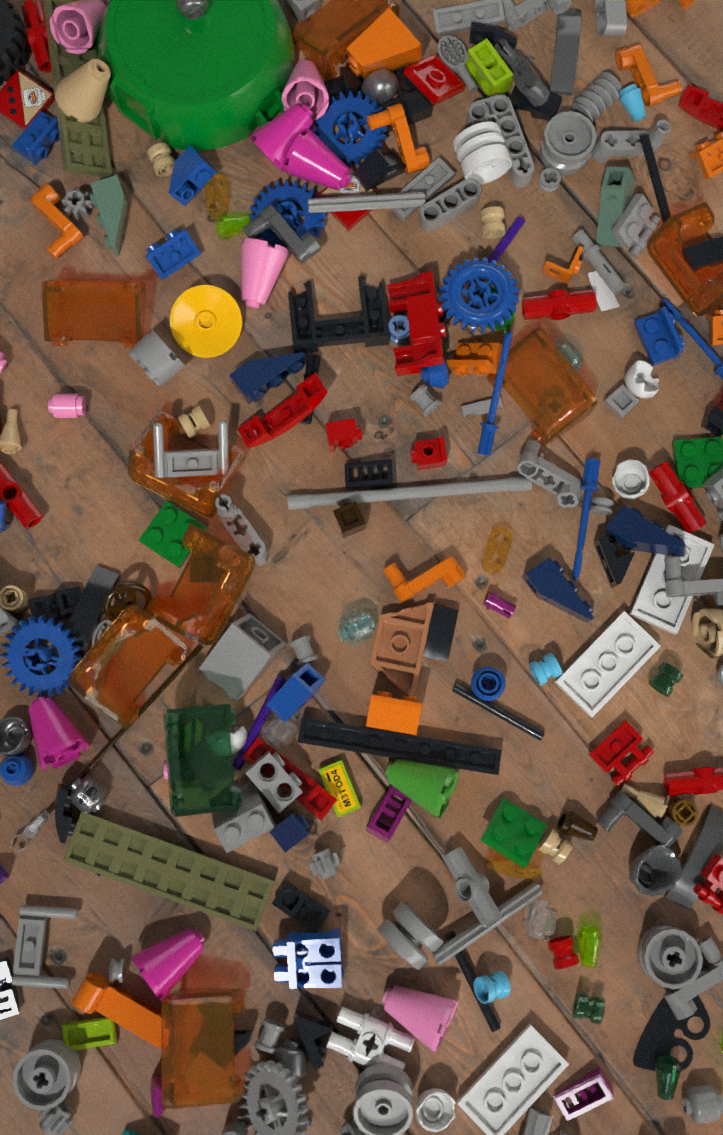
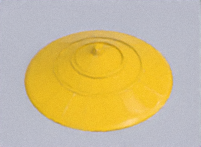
[170,285,242,358]

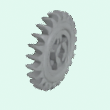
[239,1061,309,1135]

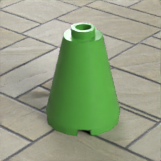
[385,759,459,818]

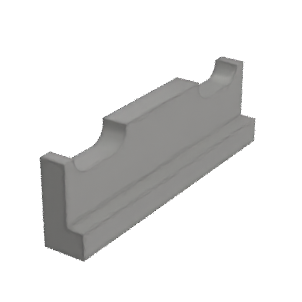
[460,396,503,418]

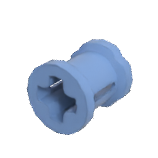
[388,315,409,344]

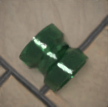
[648,662,684,697]
[572,991,605,1025]

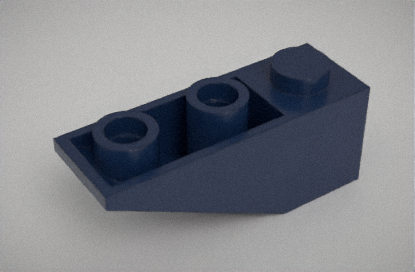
[229,352,306,404]
[606,505,686,557]
[522,557,594,623]

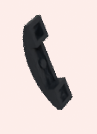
[67,566,120,667]

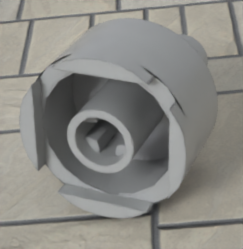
[128,329,185,387]

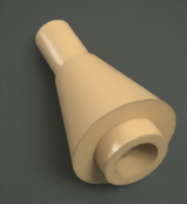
[0,409,22,454]
[621,783,669,820]

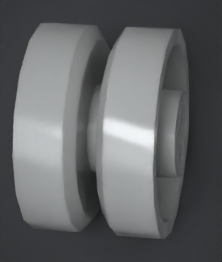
[539,111,596,176]
[377,901,444,970]
[636,924,703,989]
[12,1039,81,1111]
[353,1064,413,1135]

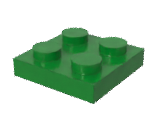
[672,437,723,489]
[138,501,208,569]
[480,797,547,868]

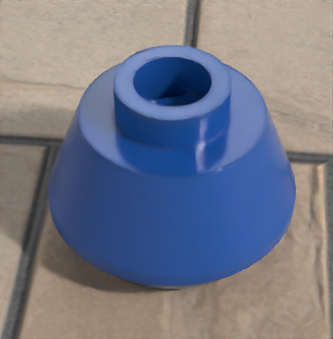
[421,359,449,388]
[471,666,506,701]
[0,752,34,786]

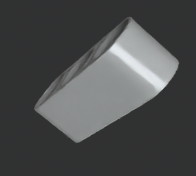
[594,0,627,37]
[419,178,481,232]

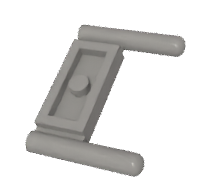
[153,420,229,478]
[12,905,78,989]

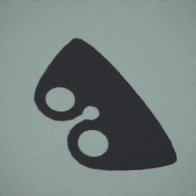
[633,995,710,1072]

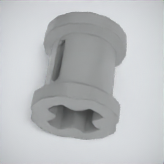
[410,384,442,417]
[289,636,319,667]
[255,1018,285,1054]

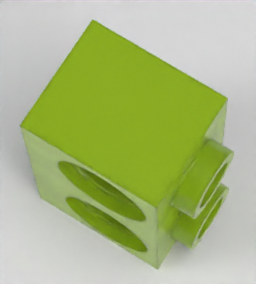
[465,39,513,98]

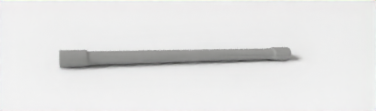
[287,476,532,510]

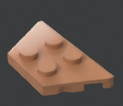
[370,602,434,697]

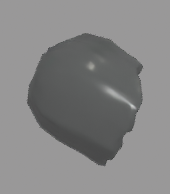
[629,845,683,896]

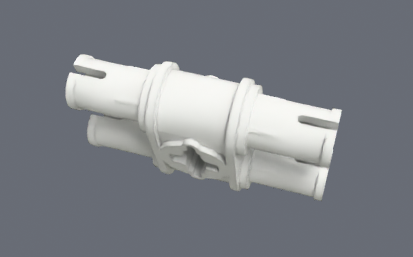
[326,1006,415,1070]

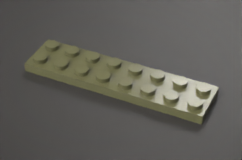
[43,0,112,178]
[63,812,275,932]

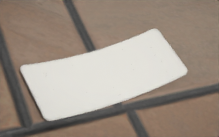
[588,271,619,311]

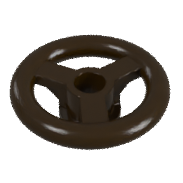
[103,582,153,626]

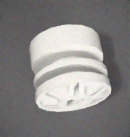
[453,122,512,185]

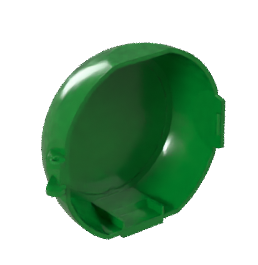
[97,0,295,151]

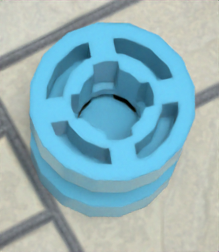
[528,652,562,686]
[474,971,511,1004]

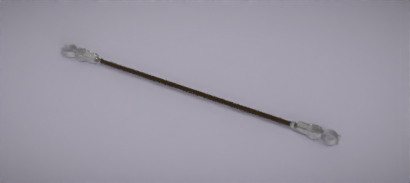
[10,606,239,854]

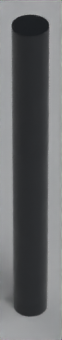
[640,134,674,230]
[452,683,545,741]
[444,930,501,1032]

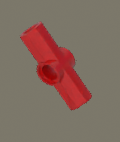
[21,0,52,73]
[521,289,597,320]
[648,460,707,533]
[0,461,44,529]
[663,767,723,796]

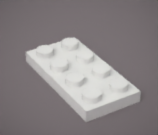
[629,525,715,635]
[554,611,661,718]
[457,1023,569,1135]

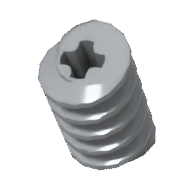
[571,72,621,124]

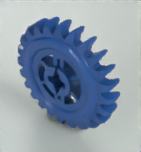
[313,90,388,167]
[249,179,326,254]
[439,257,520,334]
[0,615,82,697]

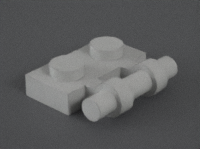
[611,194,661,258]

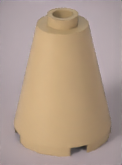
[55,59,111,122]
[691,608,723,659]

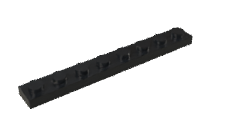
[297,717,502,775]

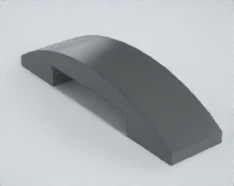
[549,8,581,95]
[664,806,723,910]

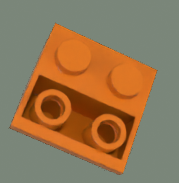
[366,691,423,736]

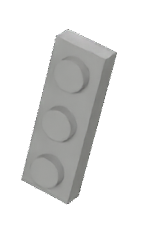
[433,0,505,36]
[391,157,455,222]

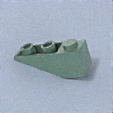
[596,167,636,247]
[89,175,129,257]

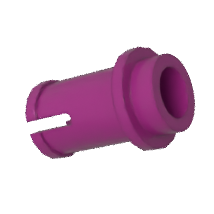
[483,592,516,619]

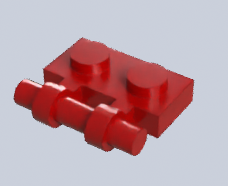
[588,720,654,787]
[693,853,723,914]

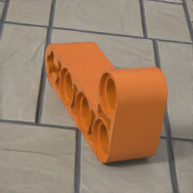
[71,972,179,1049]

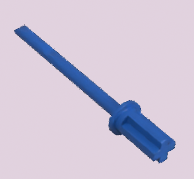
[661,298,723,379]
[477,332,512,456]
[573,458,601,581]

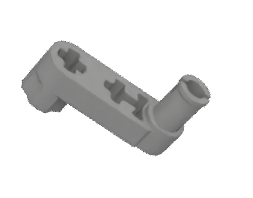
[502,0,572,31]
[591,120,671,163]
[518,440,581,508]
[215,495,268,567]
[664,557,723,607]
[663,935,723,1020]

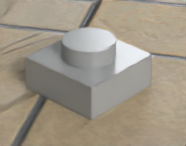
[604,384,640,420]

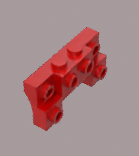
[387,271,446,376]

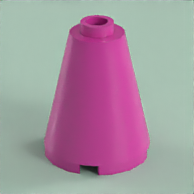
[249,104,313,172]
[283,129,352,191]
[28,696,89,770]
[130,928,206,1001]

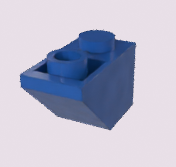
[168,144,217,206]
[267,663,326,722]

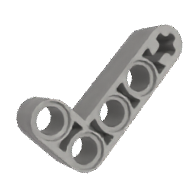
[466,95,534,188]

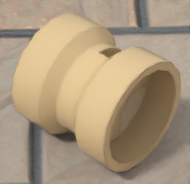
[147,143,175,177]
[481,206,506,239]
[178,406,211,438]
[0,585,29,613]
[537,829,574,865]

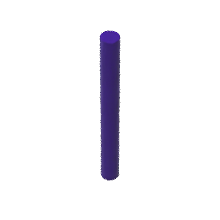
[466,216,525,289]
[232,676,286,771]

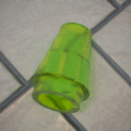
[214,213,251,240]
[577,926,603,968]

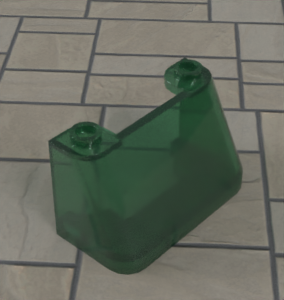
[163,703,242,817]

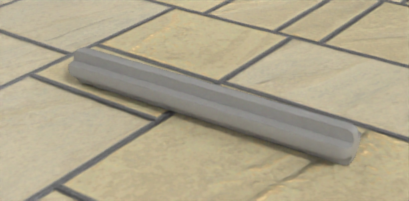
[308,192,425,213]
[432,882,543,965]

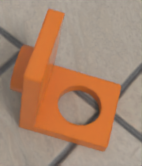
[542,246,584,284]

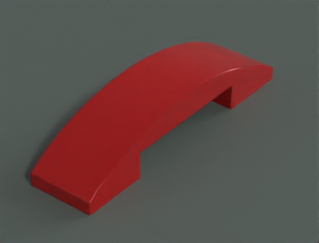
[678,84,723,131]
[238,372,328,449]
[243,737,338,821]

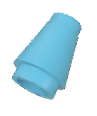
[619,84,647,123]

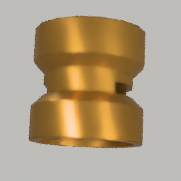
[666,799,698,826]

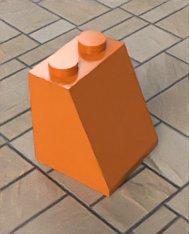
[346,8,422,80]

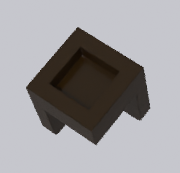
[333,501,366,538]

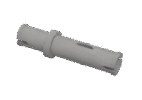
[572,229,626,295]

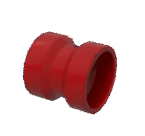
[547,935,579,969]

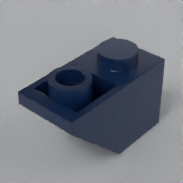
[270,812,311,853]

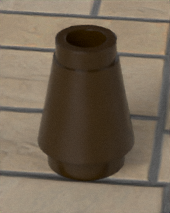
[557,811,598,841]

